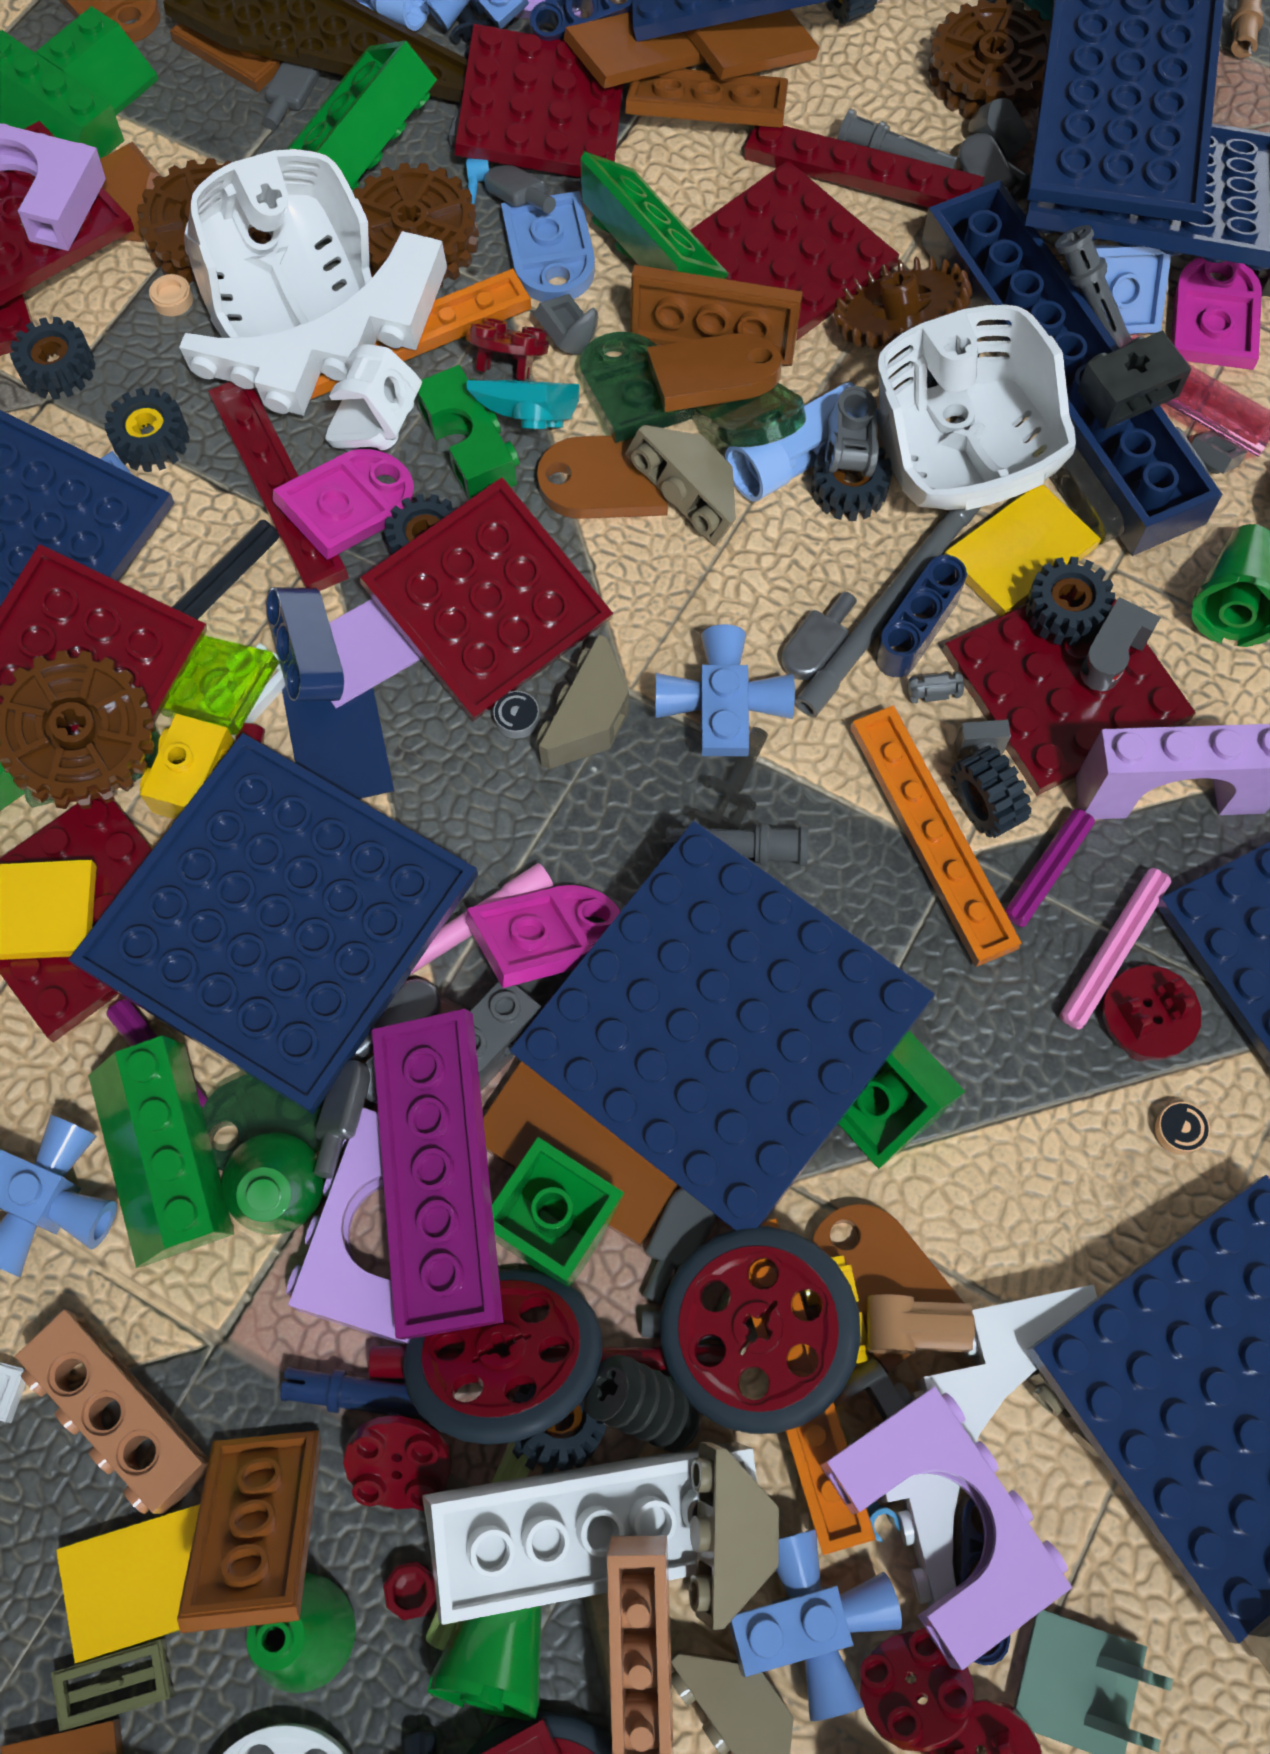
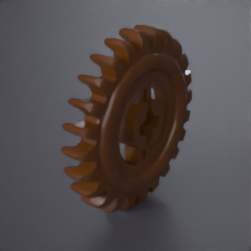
[834,256,972,349]

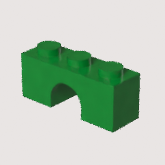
[416,364,520,500]

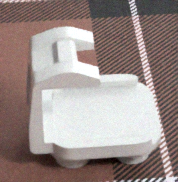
[325,344,422,452]

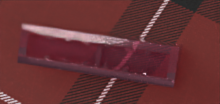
[1130,334,1270,457]

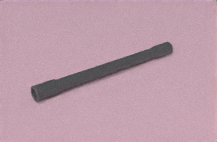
[795,507,981,718]

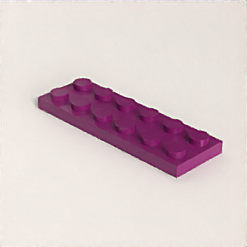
[372,1009,503,1340]

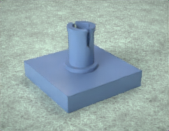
[1081,245,1171,334]

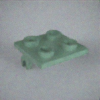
[1014,1610,1173,1754]

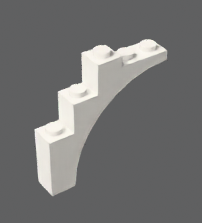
[179,231,447,416]
[880,1285,1097,1607]

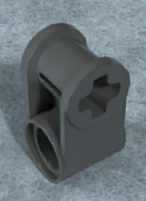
[825,386,879,477]

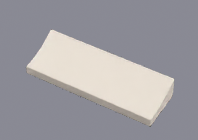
[422,1441,757,1625]

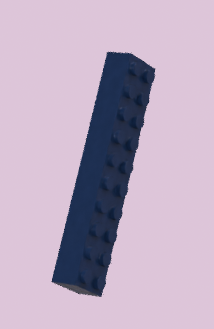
[921,180,1223,556]

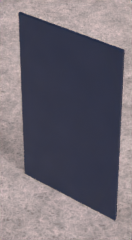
[282,685,395,799]

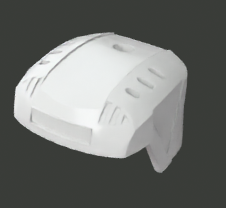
[184,149,372,338]
[878,305,1076,510]

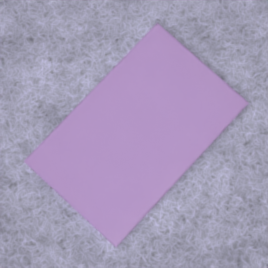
[329,598,421,708]

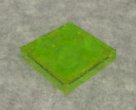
[161,635,279,736]

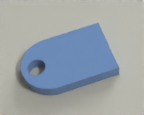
[501,191,595,302]

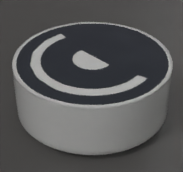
[493,691,540,739]

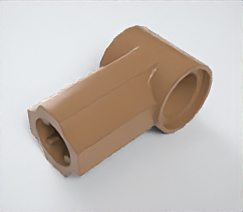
[867,1294,975,1354]

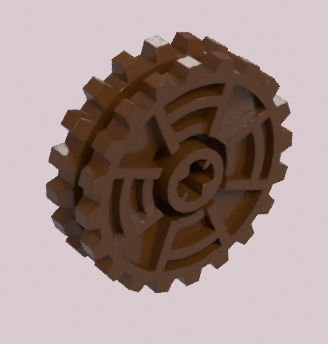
[928,0,1051,120]
[137,158,271,284]
[353,163,479,288]
[0,650,155,809]

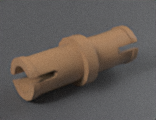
[1231,0,1264,58]

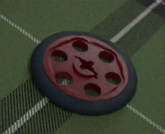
[660,1226,861,1434]
[403,1268,602,1445]

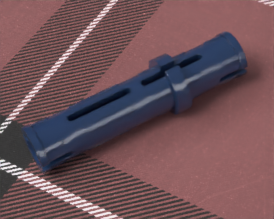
[280,1366,426,1420]

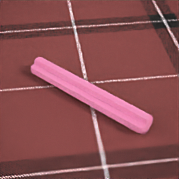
[1059,868,1171,1030]

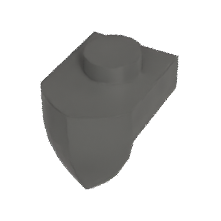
[968,98,1033,161]
[534,294,599,354]
[834,1358,913,1421]

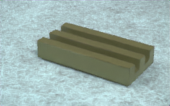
[51,1639,175,1732]

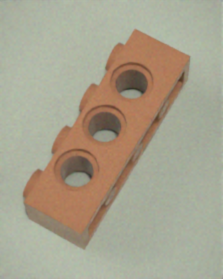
[15,1309,209,1514]
[607,1535,674,1754]

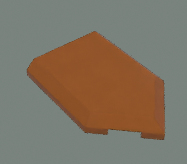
[100,142,161,242]

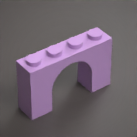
[0,124,106,251]
[1075,724,1270,819]
[286,1108,410,1346]
[820,1387,1073,1670]

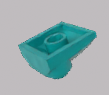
[467,380,579,429]

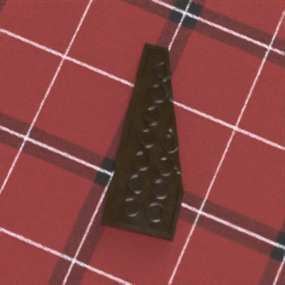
[163,0,468,103]

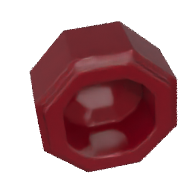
[384,1562,436,1620]

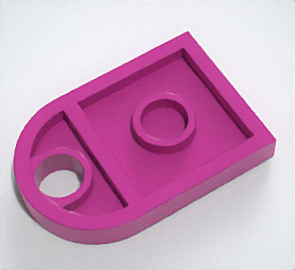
[1171,257,1262,370]
[273,449,414,560]
[466,885,620,988]

